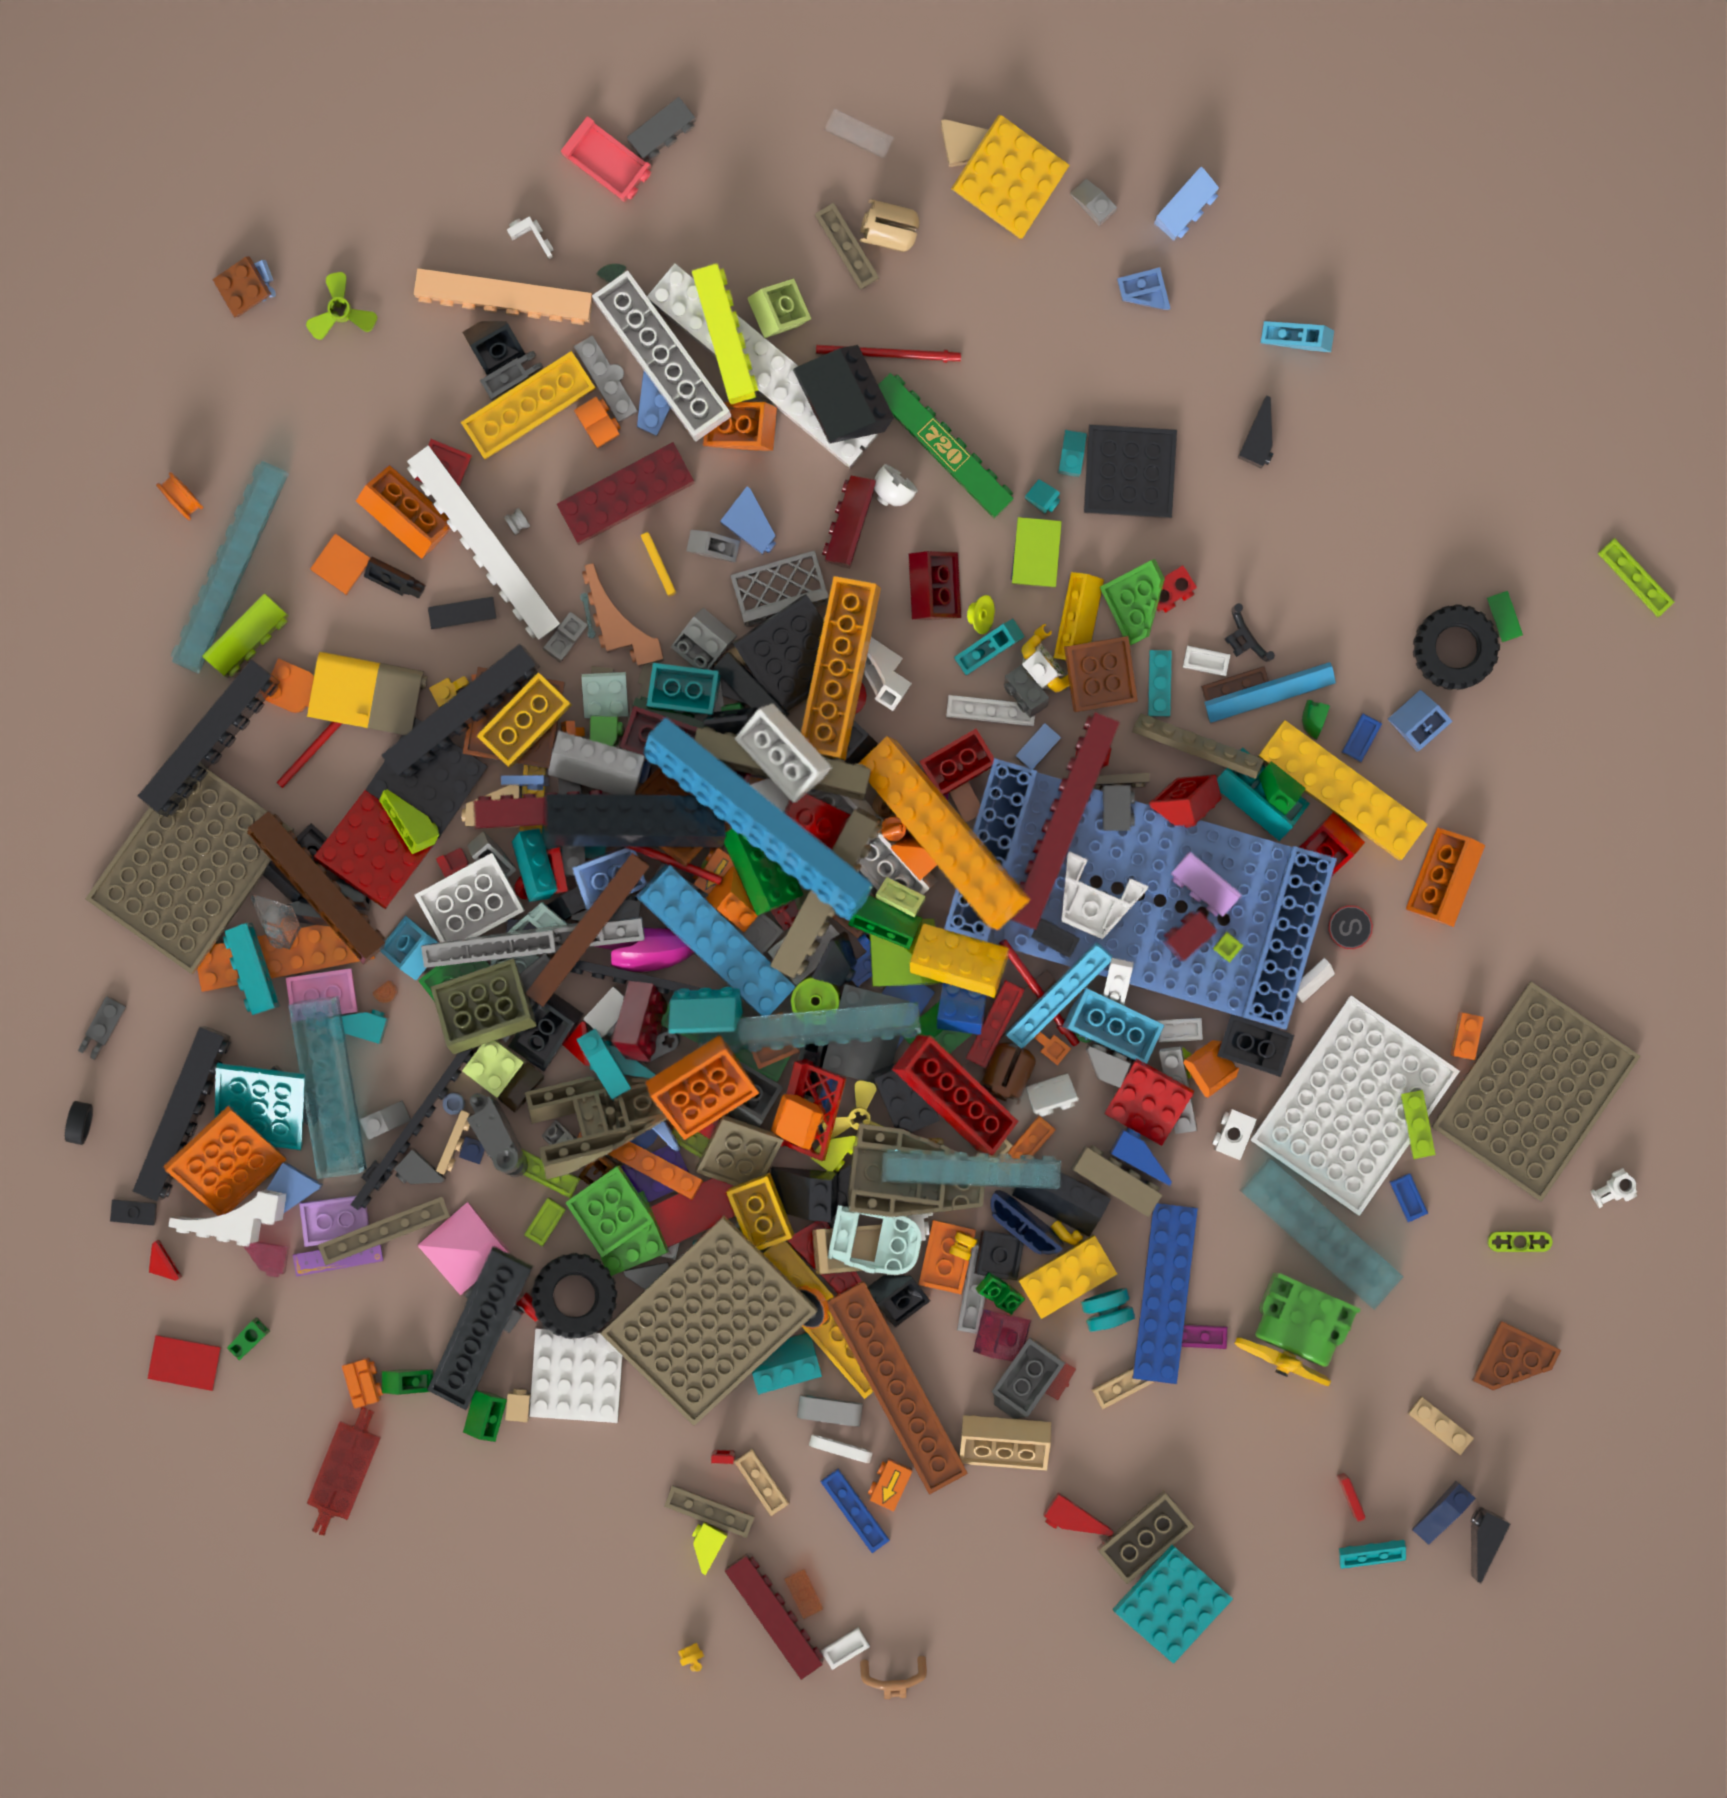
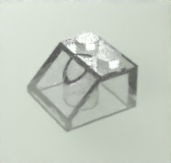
[251,894,301,950]

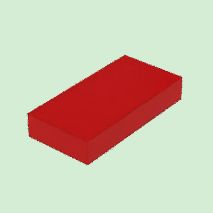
[711,1450,735,1464]

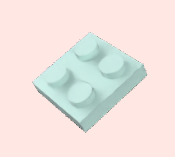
[581,672,629,718]

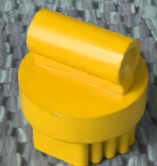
[678,1643,704,1672]

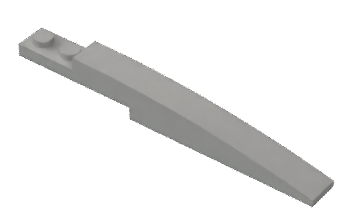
[421,917,644,968]

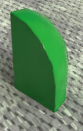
[1302,700,1330,740]

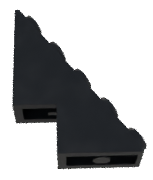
[278,878,371,927]

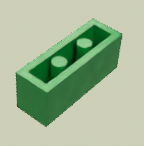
[848,895,922,950]

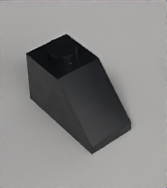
[546,886,586,920]

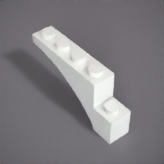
[823,617,912,711]
[168,1190,287,1246]

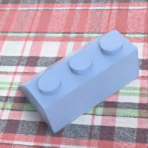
[1154,167,1219,240]

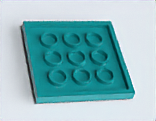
[214,1063,306,1150]
[1112,1544,1233,1664]

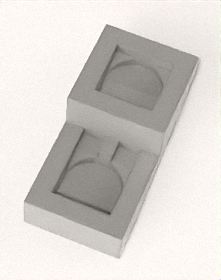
[543,612,588,663]

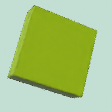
[1212,932,1244,963]

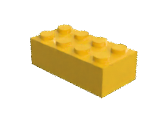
[477,672,572,768]
[910,923,1008,998]
[1018,1234,1117,1319]

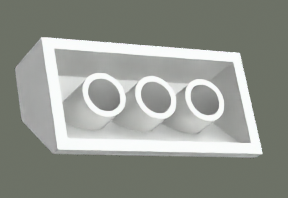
[735,704,832,803]

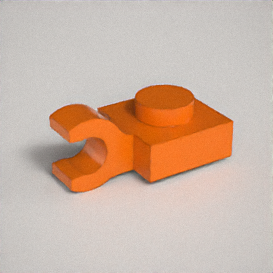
[1034,1032,1071,1066]

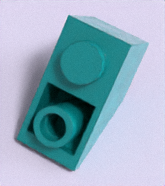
[1025,479,1061,514]

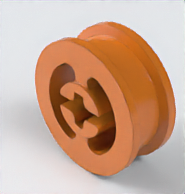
[156,472,204,521]

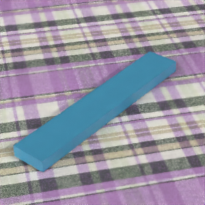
[1204,662,1336,723]

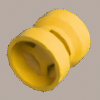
[949,1232,977,1261]

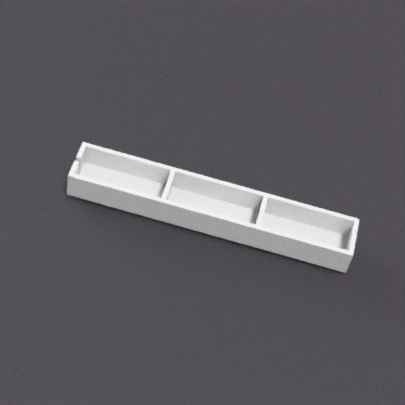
[647,263,878,469]

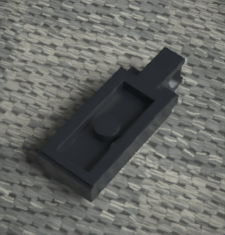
[364,557,426,599]

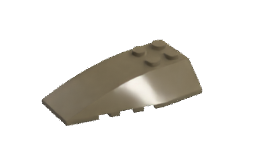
[848,1124,987,1218]

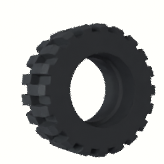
[1413,604,1500,690]
[531,1253,618,1339]

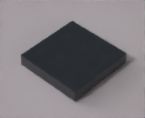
[974,1230,1024,1281]

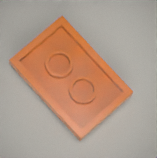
[918,1220,976,1294]

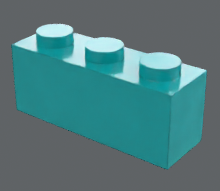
[511,828,557,902]

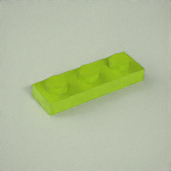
[1400,1090,1436,1159]

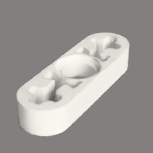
[809,1434,873,1463]

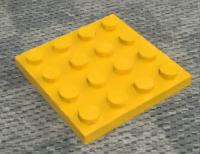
[951,115,1070,239]

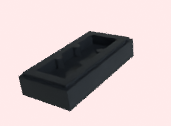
[1031,918,1080,958]
[110,1199,157,1226]

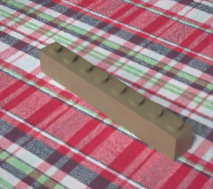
[694,727,871,801]

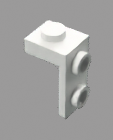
[507,216,554,259]

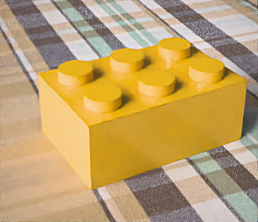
[726,1173,794,1250]

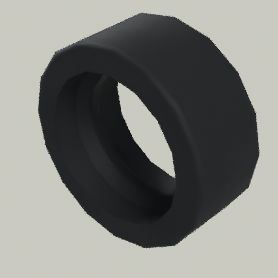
[64,1101,93,1145]

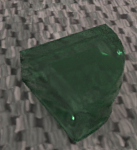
[596,264,627,283]

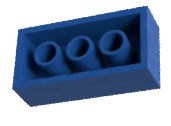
[937,983,987,1035]

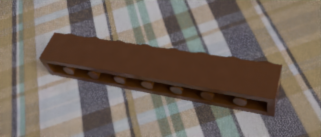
[247,811,385,965]

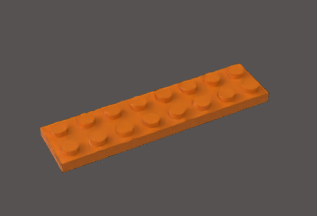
[197,915,376,992]

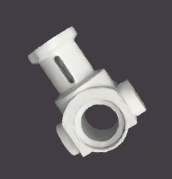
[1590,1168,1637,1208]

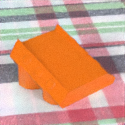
[1183,1040,1239,1097]
[771,1094,824,1150]

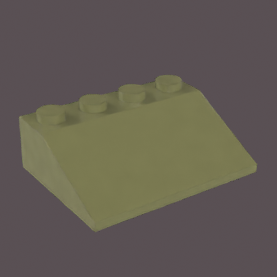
[431,958,537,1054]

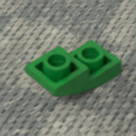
[1487,591,1523,642]
[975,1272,1025,1315]

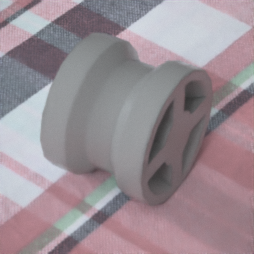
[504,508,530,535]

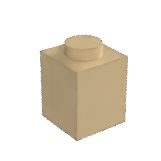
[505,1388,531,1422]

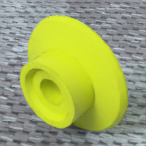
[967,595,995,634]

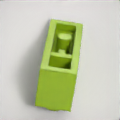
[379,789,439,854]

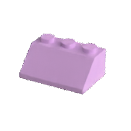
[1171,852,1242,917]

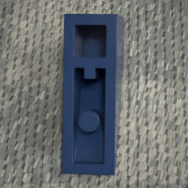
[1412,1481,1476,1545]

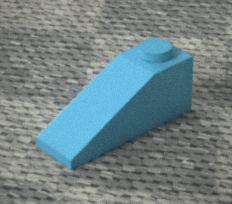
[1261,321,1334,352]

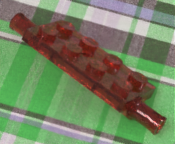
[306,1407,381,1536]

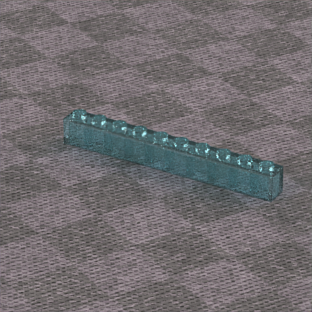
[171,461,289,674]
[698,1002,921,1053]

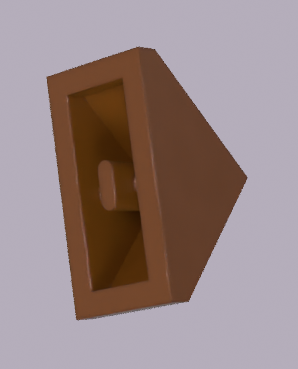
[579,1155,617,1186]

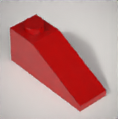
[1043,1492,1114,1536]

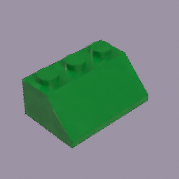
[901,1000,972,1054]

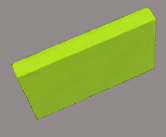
[1012,517,1062,588]

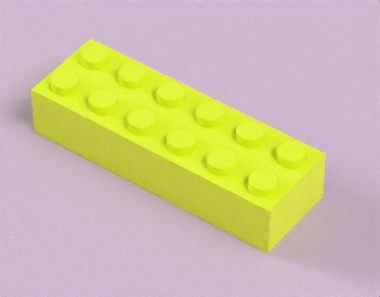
[692,264,758,405]

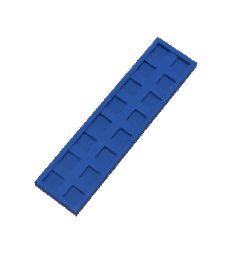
[1132,1203,1198,1384]

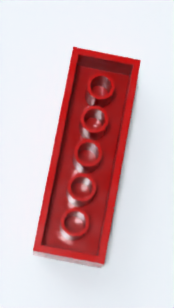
[892,1035,1019,1155]

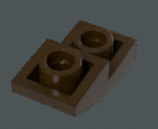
[498,1062,544,1113]

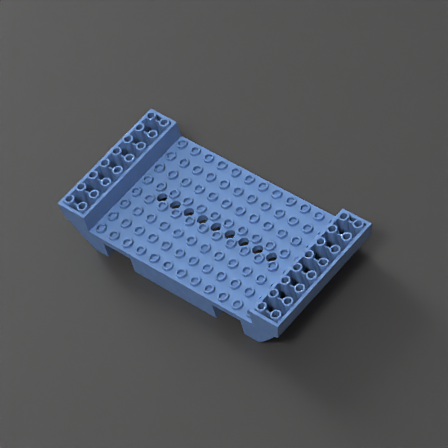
[944,758,1336,1030]

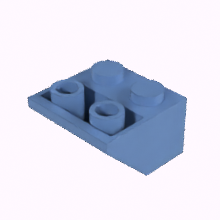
[1388,690,1453,752]

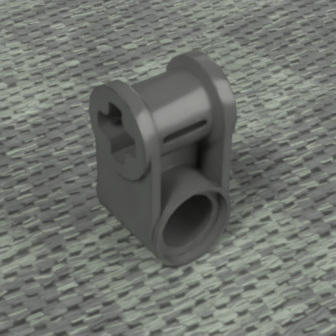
[644,1031,680,1064]

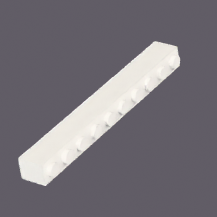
[407,446,560,640]

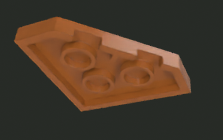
[1472,1321,1561,1390]

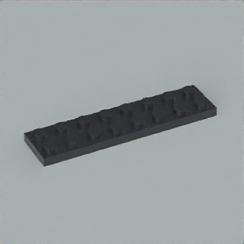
[427,1246,533,1410]

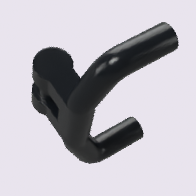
[1225,603,1275,662]

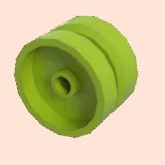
[791,976,841,1026]

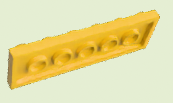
[461,351,596,460]

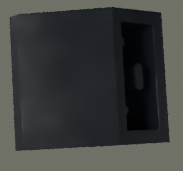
[829,721,878,765]

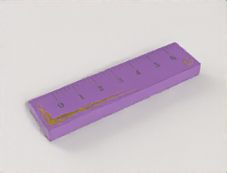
[293,1245,384,1277]

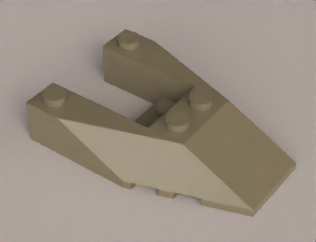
[525,1076,668,1179]

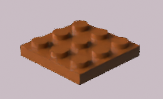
[1064,636,1138,712]

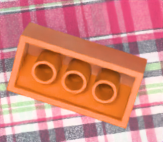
[356,465,451,559]
[1406,827,1485,927]

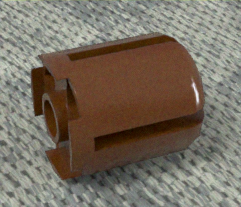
[980,1042,1036,1105]

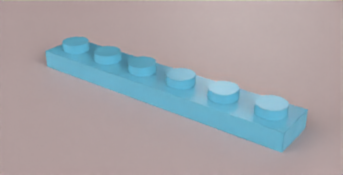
[1006,942,1113,1049]

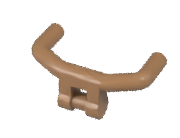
[860,1656,927,1699]

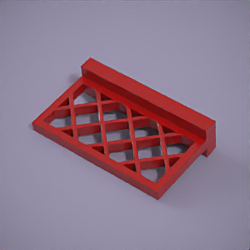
[780,1059,846,1161]

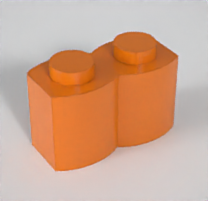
[574,397,621,449]

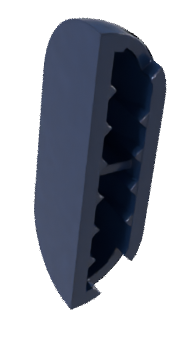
[990,1190,1064,1255]

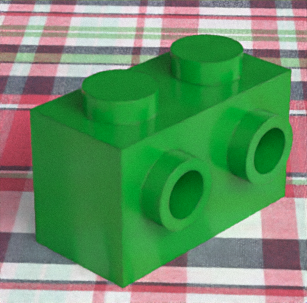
[463,1390,507,1442]

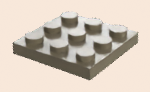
[696,1116,783,1186]

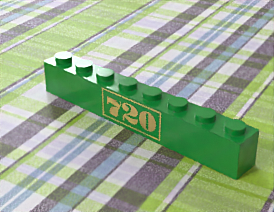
[878,373,1014,519]

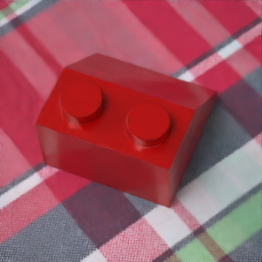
[1299,812,1365,877]

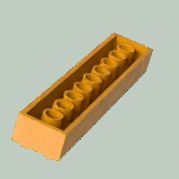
[858,736,1030,930]

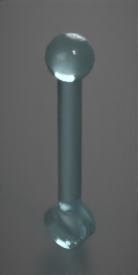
[580,593,596,638]

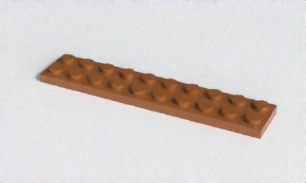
[827,1281,968,1495]

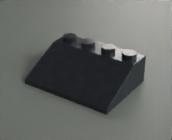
[793,345,894,444]

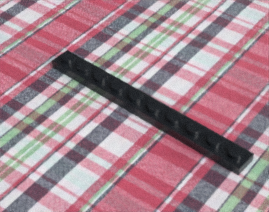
[351,1045,481,1210]

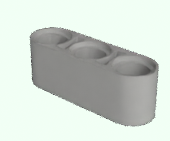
[797,1395,863,1426]

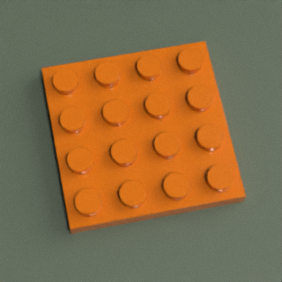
[163,1106,287,1216]

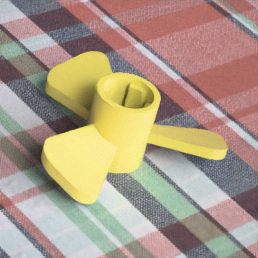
[822,1080,884,1139]

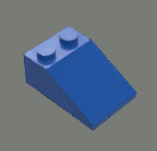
[1109,1128,1172,1186]

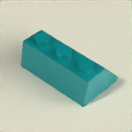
[647,663,721,715]
[669,987,743,1033]
[752,1333,822,1395]

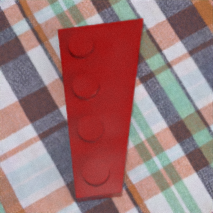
[786,1221,862,1294]

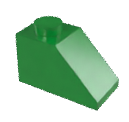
[1258,761,1306,815]
[382,1369,433,1395]

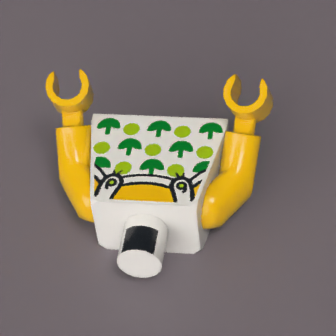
[1021,624,1070,692]

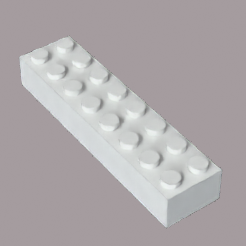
[592,270,731,442]

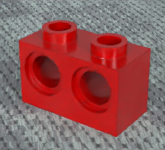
[1156,565,1197,613]

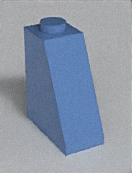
[720,487,776,555]
[266,1162,323,1213]

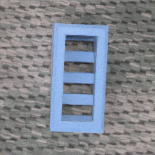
[653,1120,681,1152]

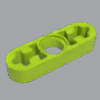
[1487,1231,1553,1252]

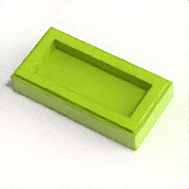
[524,1198,566,1247]

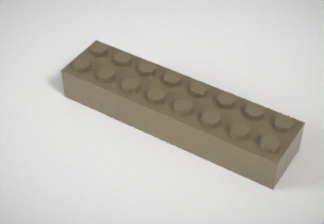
[770,807,883,979]

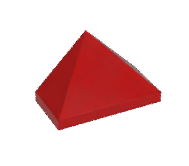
[563,1021,591,1066]
[149,1240,182,1281]

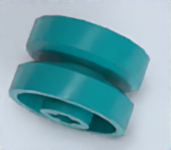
[1081,1288,1136,1332]

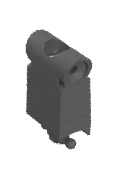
[467,1093,528,1177]

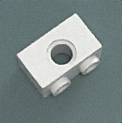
[1212,1109,1257,1160]

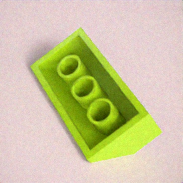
[202,593,289,678]

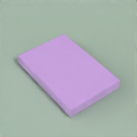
[299,1196,369,1247]

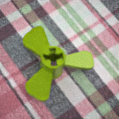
[306,272,378,340]

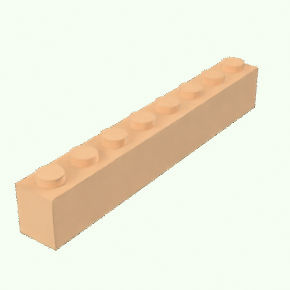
[414,268,593,325]

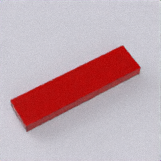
[966,980,1025,1068]

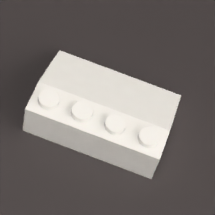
[415,853,525,942]

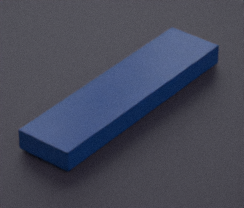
[820,1468,890,1553]

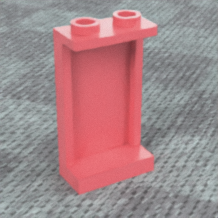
[561,116,652,202]

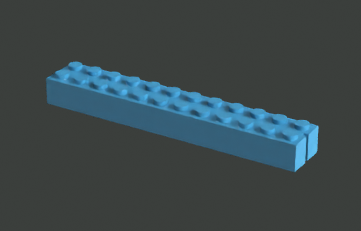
[643,717,873,920]

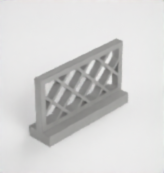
[730,550,829,627]

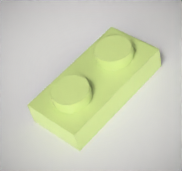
[876,877,925,918]

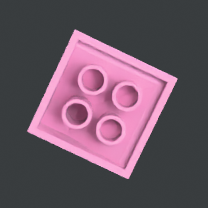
[418,1202,511,1295]

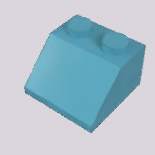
[380,915,440,980]

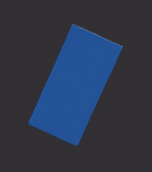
[1342,713,1382,763]
[1389,1173,1428,1223]

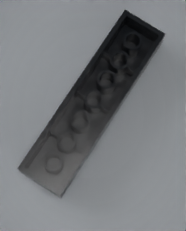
[381,644,540,777]
[138,659,280,817]
[543,794,726,847]
[132,1026,231,1201]

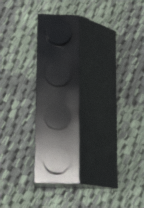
[1012,1157,1111,1237]

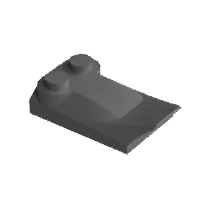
[992,1338,1066,1419]

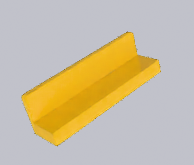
[1053,572,1104,661]

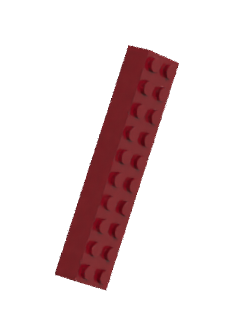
[1010,712,1120,930]

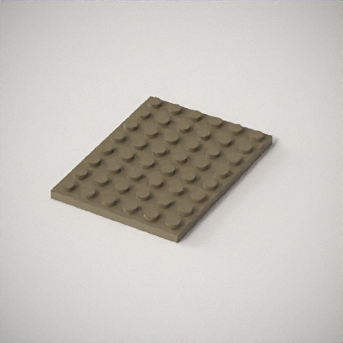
[85,769,294,974]
[1431,981,1641,1202]
[600,1216,818,1426]

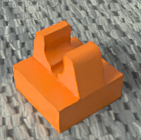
[561,721,585,737]

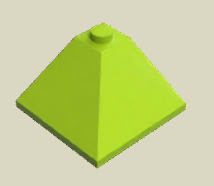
[870,918,943,987]

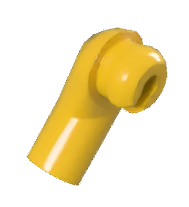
[1051,1220,1083,1246]

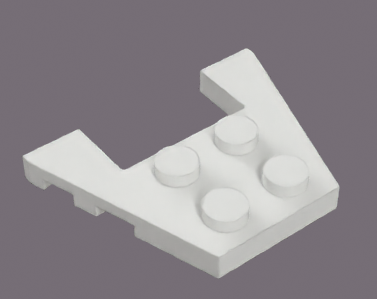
[1061,852,1148,939]

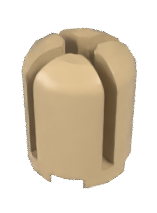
[859,199,919,252]

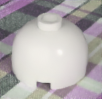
[874,464,918,506]

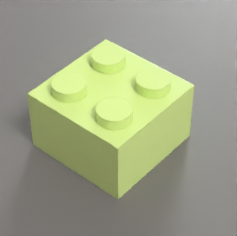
[747,279,811,338]
[462,1040,526,1098]

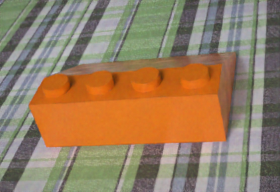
[645,1035,759,1140]

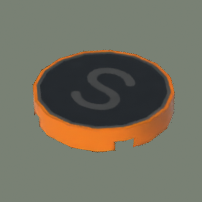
[798,1285,829,1329]

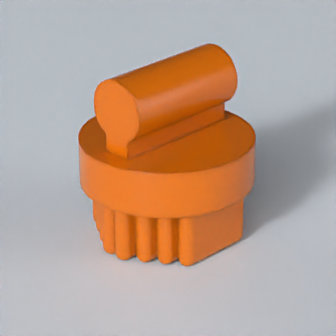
[881,816,907,841]

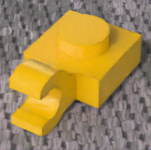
[429,676,470,707]

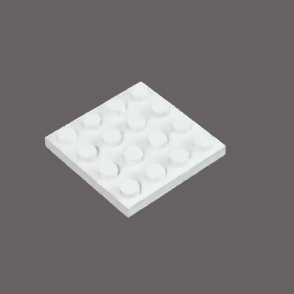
[529,1328,622,1423]

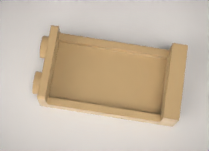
[812,1224,882,1275]

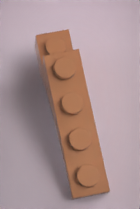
[582,563,664,667]

